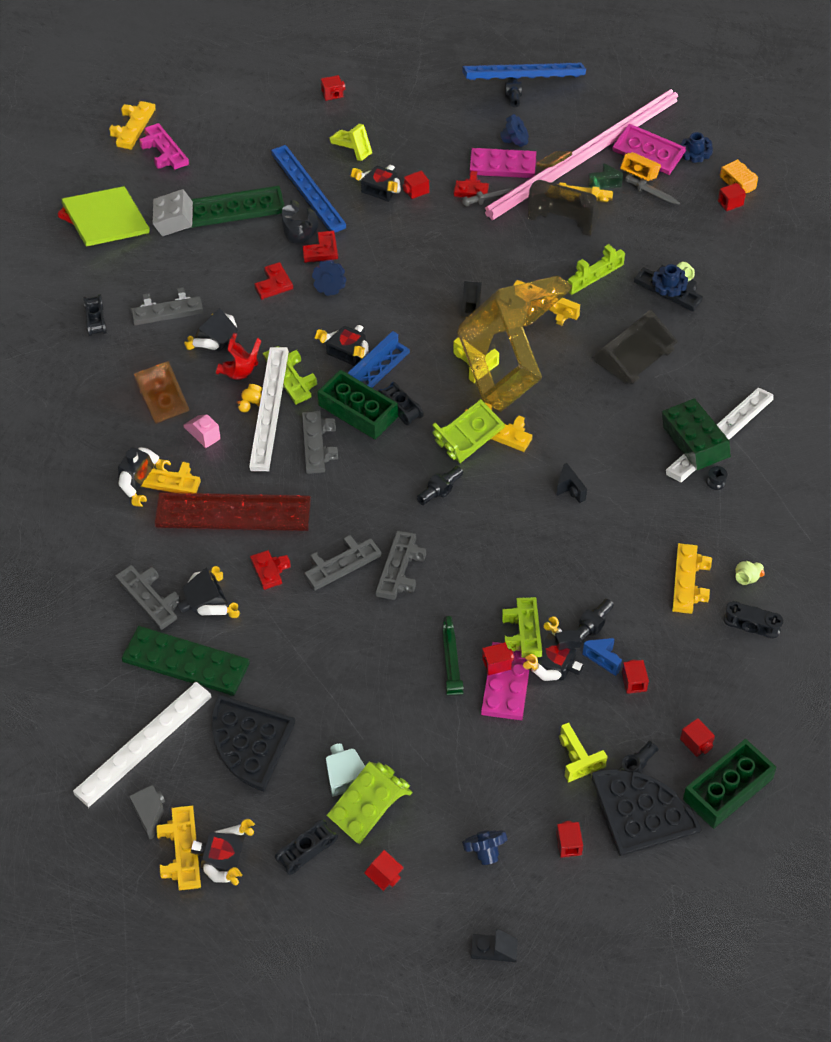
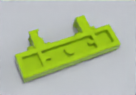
[567,244,625,295]
[263,346,317,405]
[502,597,542,658]

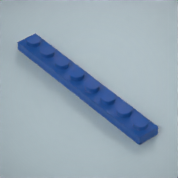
[462,63,586,80]
[271,145,346,233]

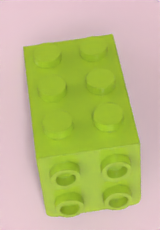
[432,399,505,463]
[327,761,413,844]

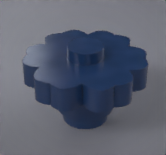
[500,114,529,147]
[680,132,713,163]
[312,260,347,296]
[652,264,688,297]
[462,830,507,865]

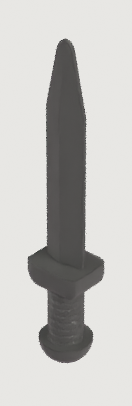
[625,174,680,205]
[462,188,515,207]

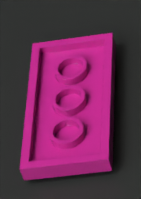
[613,123,686,175]
[470,148,536,178]
[481,642,530,720]

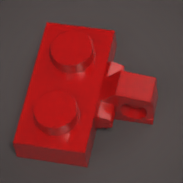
[454,171,489,198]
[250,550,291,590]

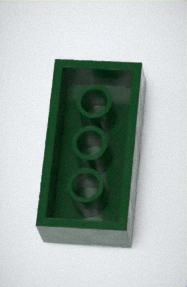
[317,370,398,440]
[662,398,731,470]
[683,738,777,829]

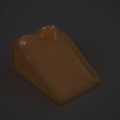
[134,361,190,424]

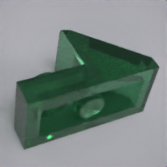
[588,164,623,189]

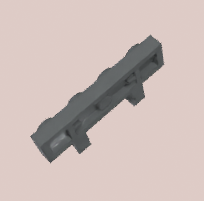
[131,287,203,326]
[302,411,338,474]
[376,531,426,600]
[304,535,381,591]
[116,565,181,630]

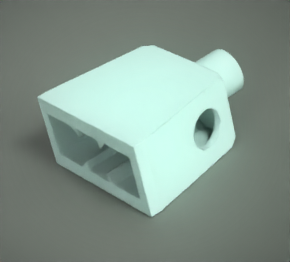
[326,743,365,797]

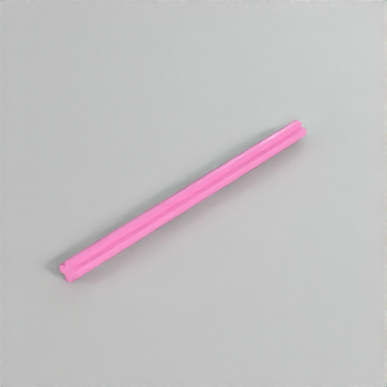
[485,89,678,220]

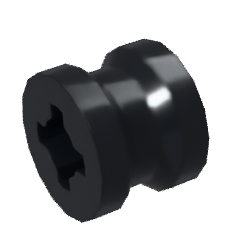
[707,466,728,490]

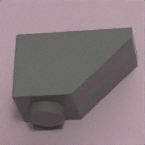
[129,785,165,840]

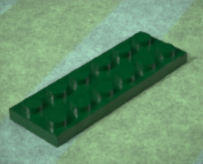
[190,186,285,228]
[122,626,250,696]

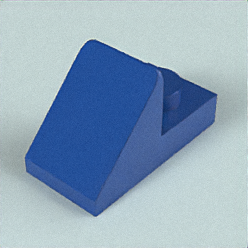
[583,638,622,676]

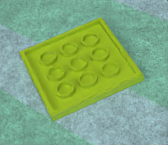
[62,186,150,246]

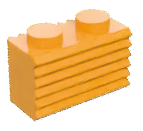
[621,152,661,181]
[720,159,758,193]

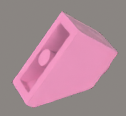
[183,414,220,448]

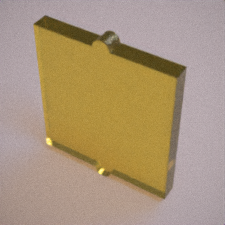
[536,151,573,167]

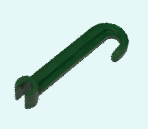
[443,616,463,695]

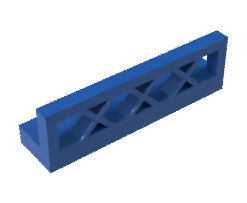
[348,331,410,388]

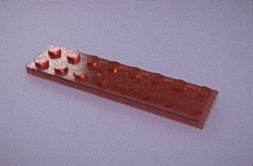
[155,493,311,531]

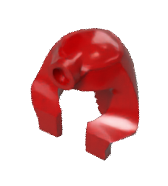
[216,333,261,380]

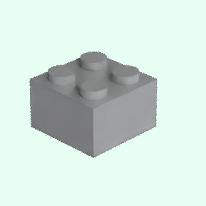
[153,189,193,236]

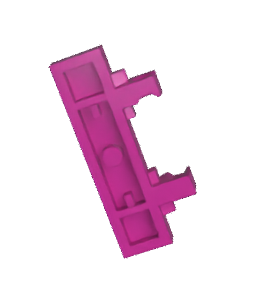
[139,123,189,170]

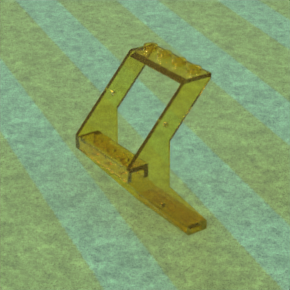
[457,276,572,412]

